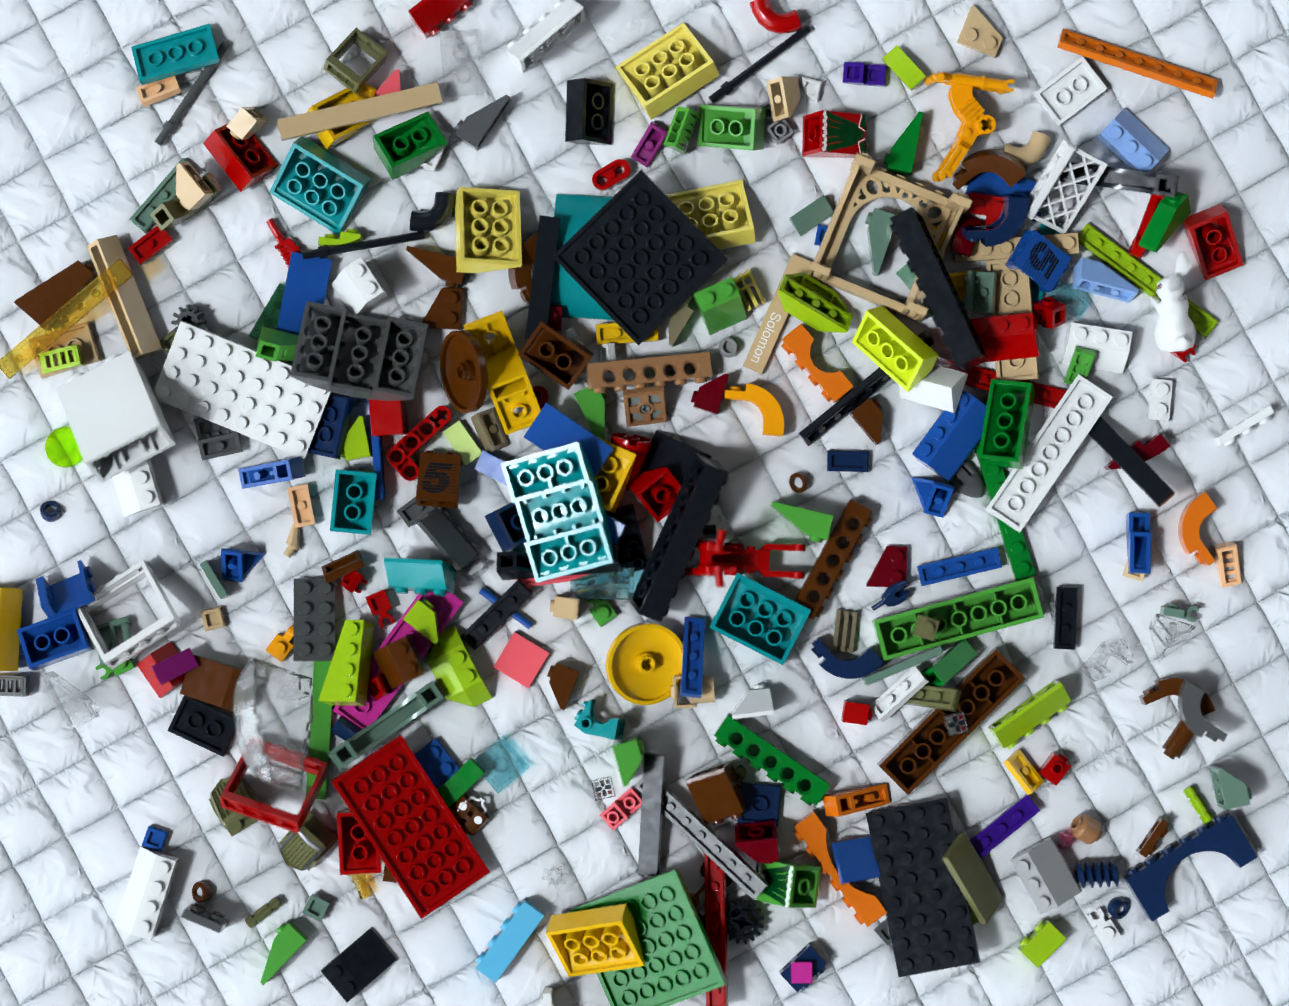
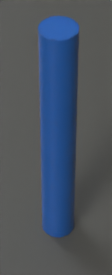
[479,587,533,629]

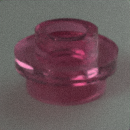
[1058,830,1072,851]

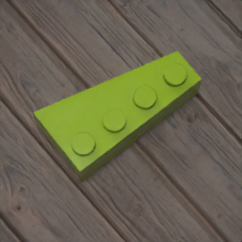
[318,620,375,706]

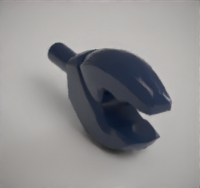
[871,580,909,611]

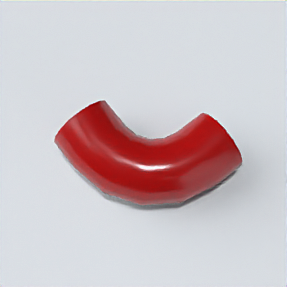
[749,0,801,34]

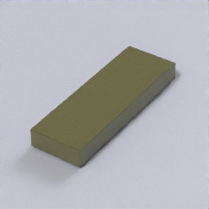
[904,685,961,711]

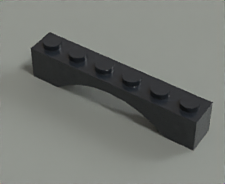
[1060,161,1180,197]
[496,543,623,580]

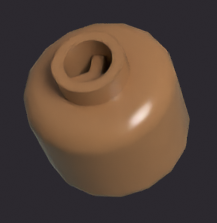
[1070,814,1102,844]

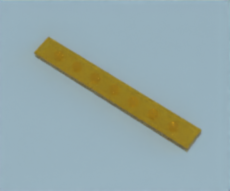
[0,259,134,379]

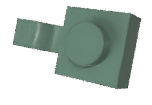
[1160,603,1199,622]

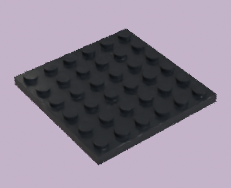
[552,169,728,346]

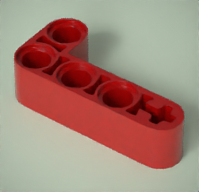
[387,406,453,481]

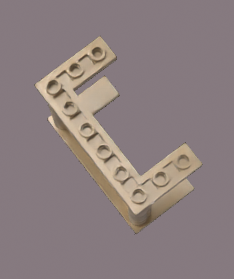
[806,152,972,322]

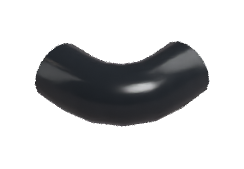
[410,192,456,232]

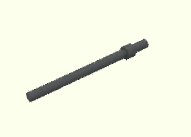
[154,40,230,146]

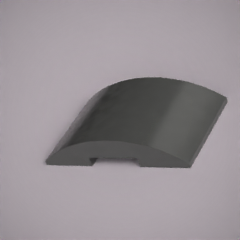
[290,301,428,401]

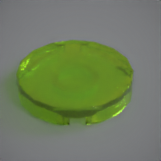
[45,427,83,468]

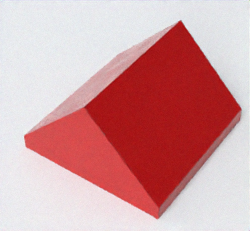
[369,399,408,436]
[137,641,186,698]

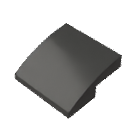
[194,418,243,461]

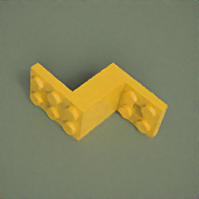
[463,310,541,435]

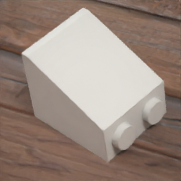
[331,257,388,315]

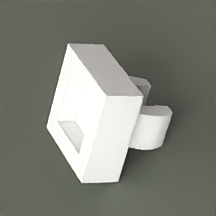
[598,343,622,363]

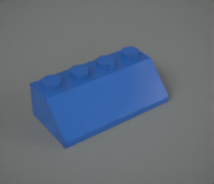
[912,390,986,482]

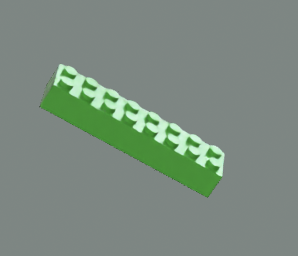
[872,577,1044,661]

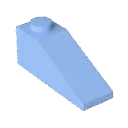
[1073,257,1138,303]

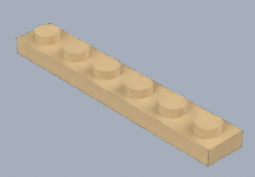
[955,233,1079,263]

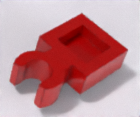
[365,589,395,628]

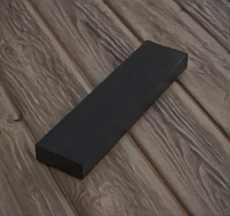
[461,579,533,650]

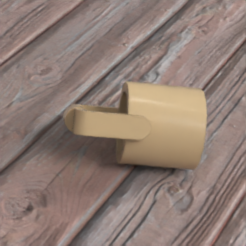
[670,674,715,708]

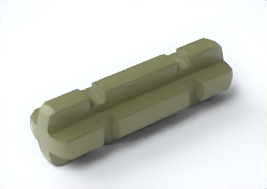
[245,896,282,928]

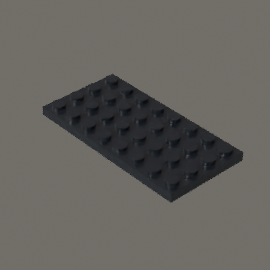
[866,798,981,977]

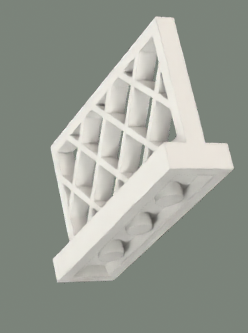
[1026,139,1108,234]

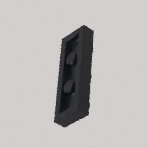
[1053,587,1078,650]

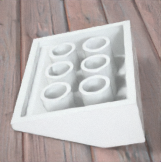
[506,0,585,72]

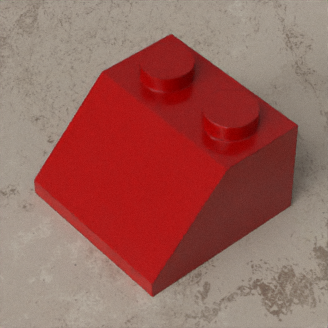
[628,467,681,522]

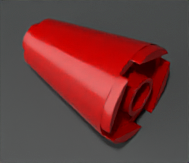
[611,433,652,491]

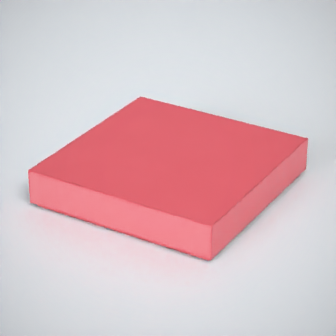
[494,632,549,688]

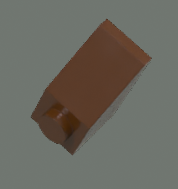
[849,398,883,446]
[547,662,580,710]

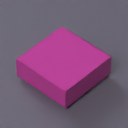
[791,961,812,983]

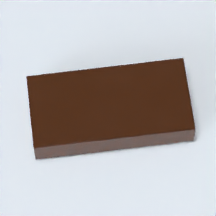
[321,550,365,583]

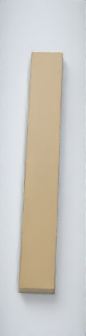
[277,82,443,141]

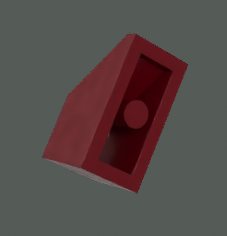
[691,373,729,415]

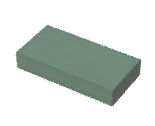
[200,560,230,599]

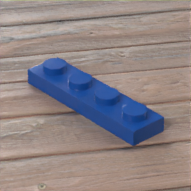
[917,547,1002,586]
[680,617,705,698]

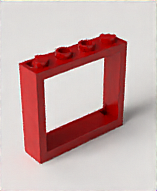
[220,737,328,834]

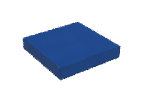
[831,837,881,885]

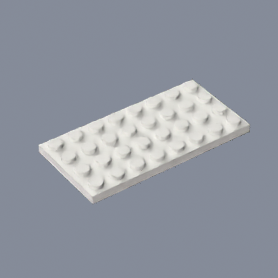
[153,321,331,459]

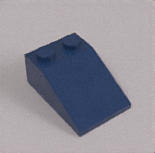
[484,502,526,552]

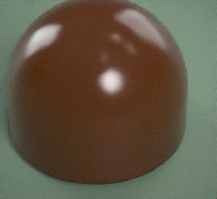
[789,472,811,493]
[192,882,213,903]

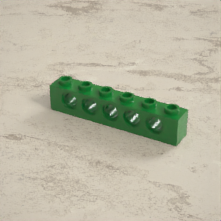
[714,714,830,806]

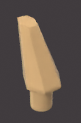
[283,524,300,558]

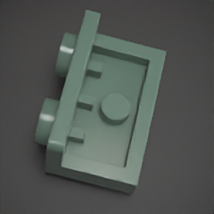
[962,270,997,314]

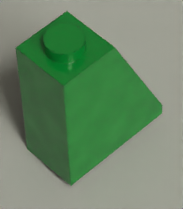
[922,639,978,687]

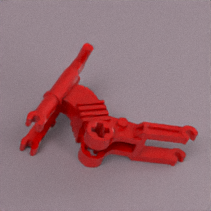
[685,529,806,588]

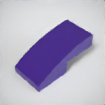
[843,62,887,87]

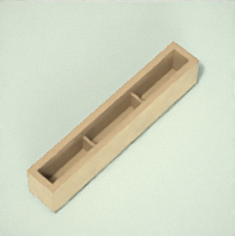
[87,235,162,359]

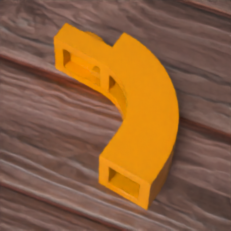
[724,383,784,437]

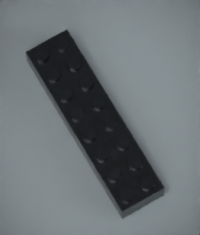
[890,207,989,371]
[630,453,728,622]

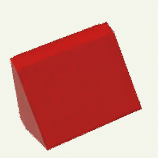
[368,674,392,700]

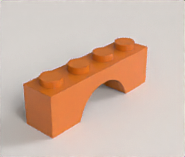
[781,324,854,403]

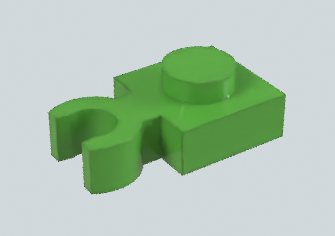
[584,589,617,627]
[96,659,135,680]

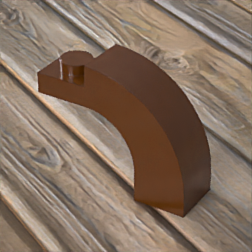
[952,149,1027,190]
[508,231,538,305]
[1139,677,1216,716]

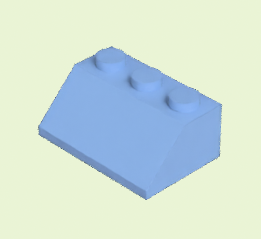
[1096,108,1170,172]

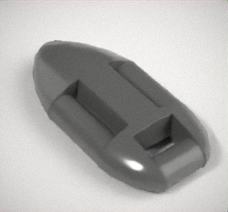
[949,459,984,498]

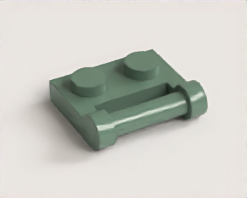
[96,617,138,667]

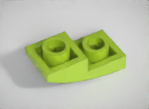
[882,45,926,91]
[318,229,363,247]

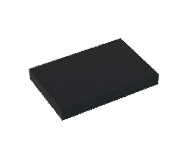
[167,695,242,757]

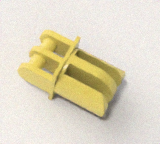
[732,269,766,312]

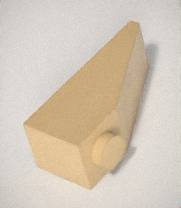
[550,596,580,620]

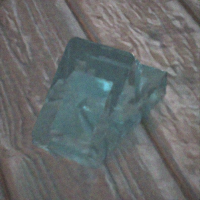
[1045,279,1091,320]

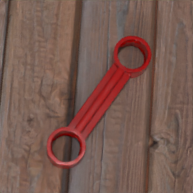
[1128,194,1164,258]

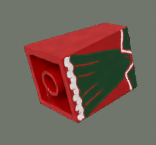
[802,110,867,158]

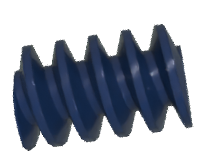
[1074,861,1119,888]

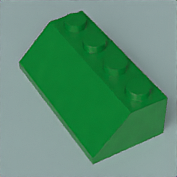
[978,379,1036,469]

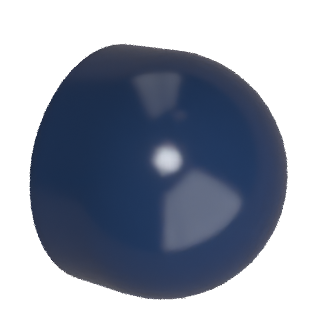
[40,501,61,522]
[1108,897,1129,919]

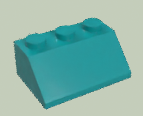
[330,469,377,535]
[384,557,457,596]

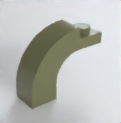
[150,172,223,231]

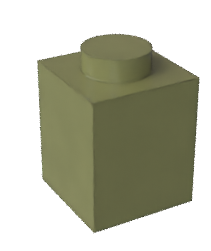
[912,615,940,641]

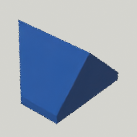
[912,477,954,518]
[221,548,266,582]

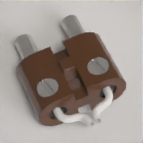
[450,794,490,837]

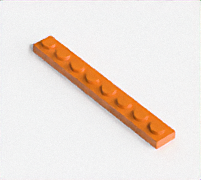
[1057,29,1218,99]

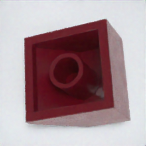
[735,820,779,864]

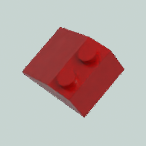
[1183,204,1244,281]
[337,809,382,875]

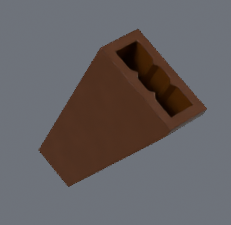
[14,260,97,331]

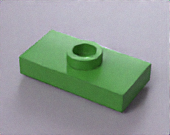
[1064,346,1096,384]

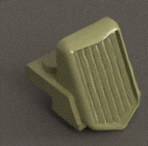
[209,777,259,836]

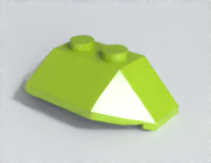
[778,273,853,333]
[427,625,493,707]

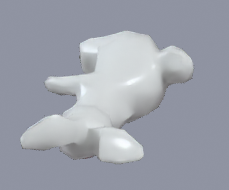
[1151,252,1196,352]

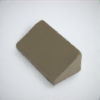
[471,408,509,453]

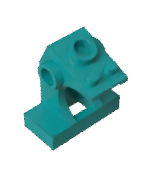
[574,699,626,740]

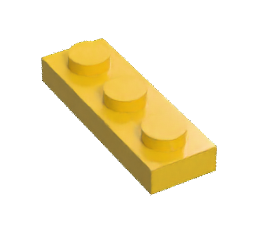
[596,323,658,345]

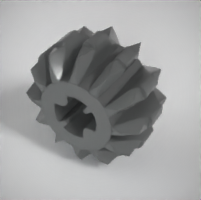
[171,304,207,333]

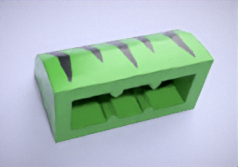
[663,106,700,154]

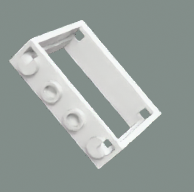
[76,561,182,669]

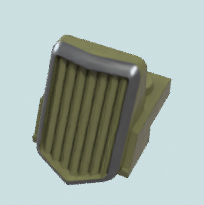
[279,811,338,871]

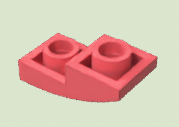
[600,786,642,830]

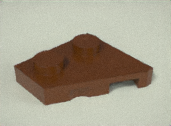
[422,288,463,330]

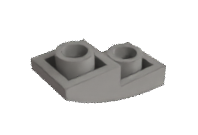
[759,99,794,145]

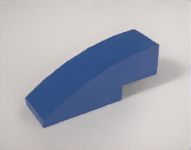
[1126,512,1151,574]

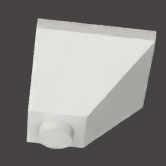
[731,684,774,719]

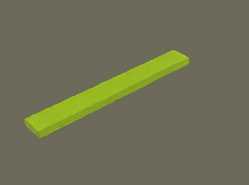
[1078,223,1219,338]

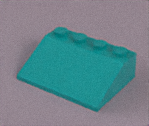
[269,136,372,235]
[709,573,811,665]

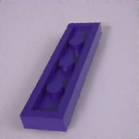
[970,794,1040,859]

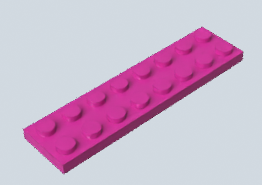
[333,592,464,730]

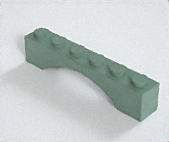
[328,681,444,771]

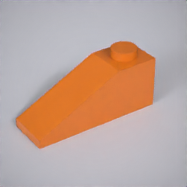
[823,783,890,817]

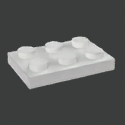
[1033,56,1108,127]

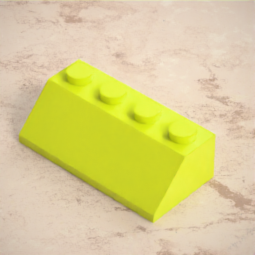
[852,306,939,392]

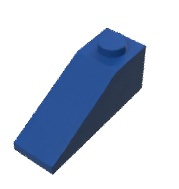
[238,457,306,489]

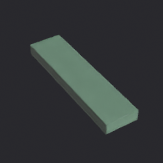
[129,158,199,234]

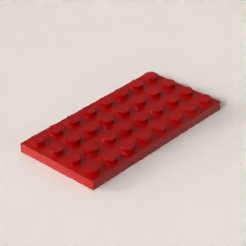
[331,735,490,919]

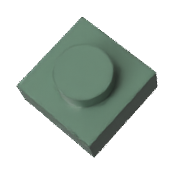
[302,893,330,922]

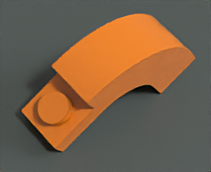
[1178,492,1217,566]

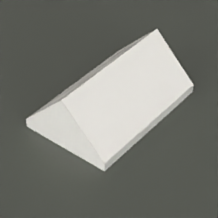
[899,365,968,413]

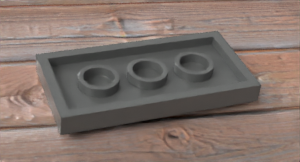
[294,579,335,662]

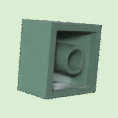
[1209,765,1252,810]

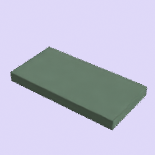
[861,646,943,685]

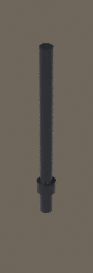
[708,25,811,104]
[302,232,425,260]

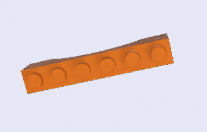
[793,811,887,927]

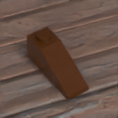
[406,246,466,288]

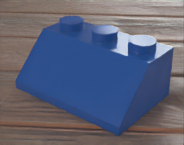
[17,609,93,671]

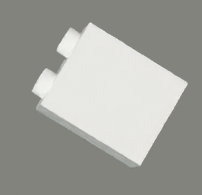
[56,351,176,483]

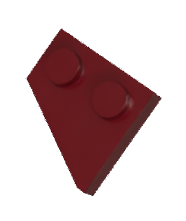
[866,546,907,588]

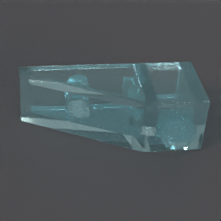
[570,568,635,600]

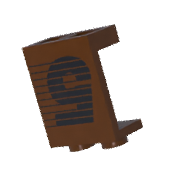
[416,450,462,508]

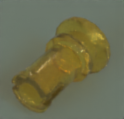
[347,874,372,899]

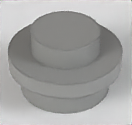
[719,337,739,358]

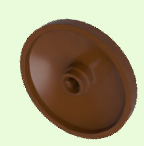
[440,330,488,413]

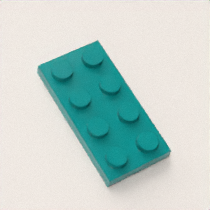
[131,23,220,85]

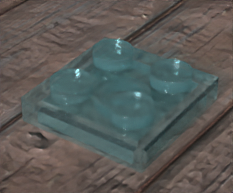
[474,736,529,794]

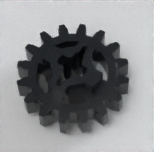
[727,899,764,944]

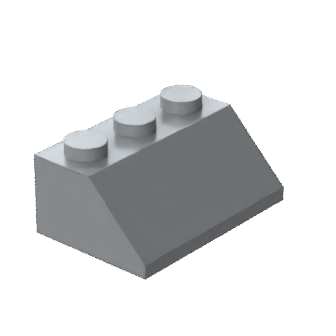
[1010,837,1082,914]

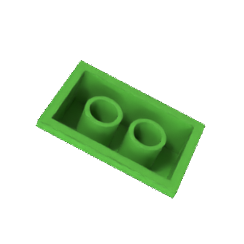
[612,736,645,787]

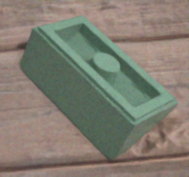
[789,195,834,236]

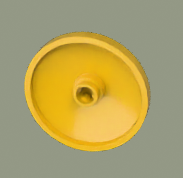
[606,623,683,705]

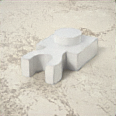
[1086,907,1121,947]

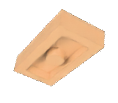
[136,75,182,107]
[287,484,315,528]

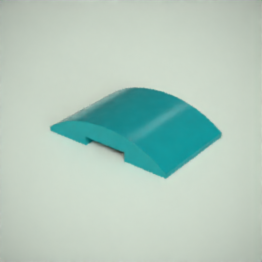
[550,194,613,320]
[501,442,614,583]

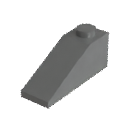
[455,94,511,151]

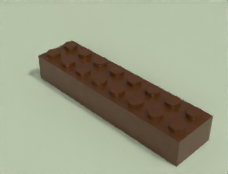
[877,648,1025,795]

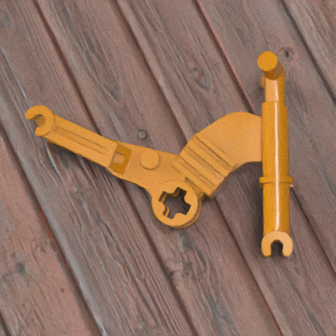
[924,72,1015,182]

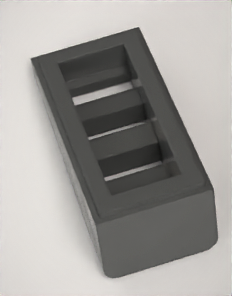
[0,675,29,697]

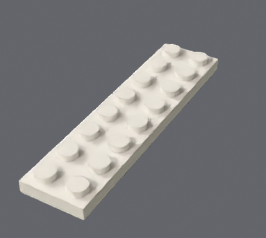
[985,374,1113,533]

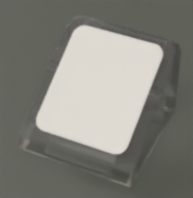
[464,557,489,581]

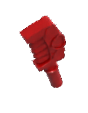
[266,218,302,267]

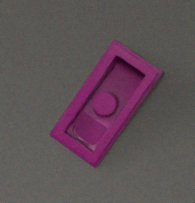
[631,121,669,168]
[151,648,199,685]

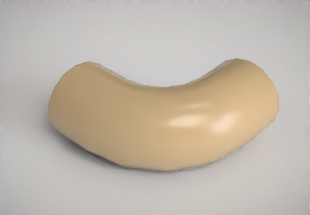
[1003,131,1052,166]

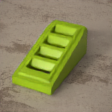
[39,345,84,374]

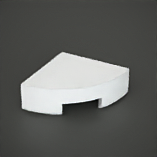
[801,77,822,102]

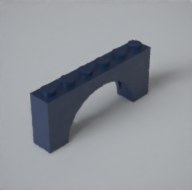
[1123,812,1258,922]

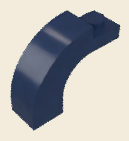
[961,193,1029,247]
[811,638,883,679]

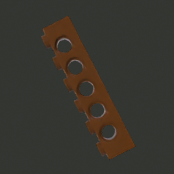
[794,499,873,620]

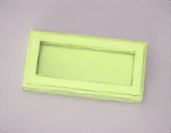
[443,421,482,466]

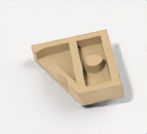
[956,5,1003,58]

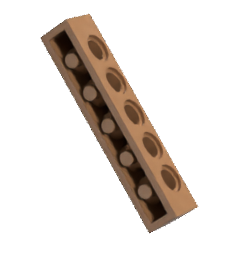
[585,352,713,394]

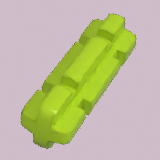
[1183,785,1213,824]

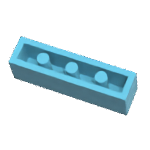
[476,899,545,983]

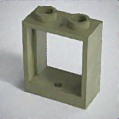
[323,28,388,94]

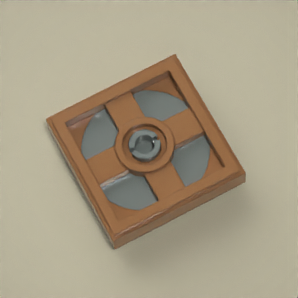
[623,386,667,427]

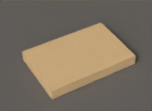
[29,321,101,379]

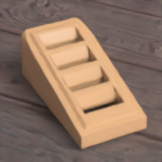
[1213,541,1242,588]

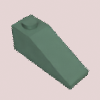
[865,208,895,276]

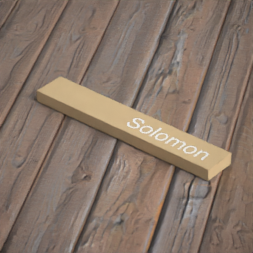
[743,254,811,374]

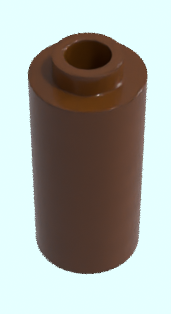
[1162,719,1195,760]

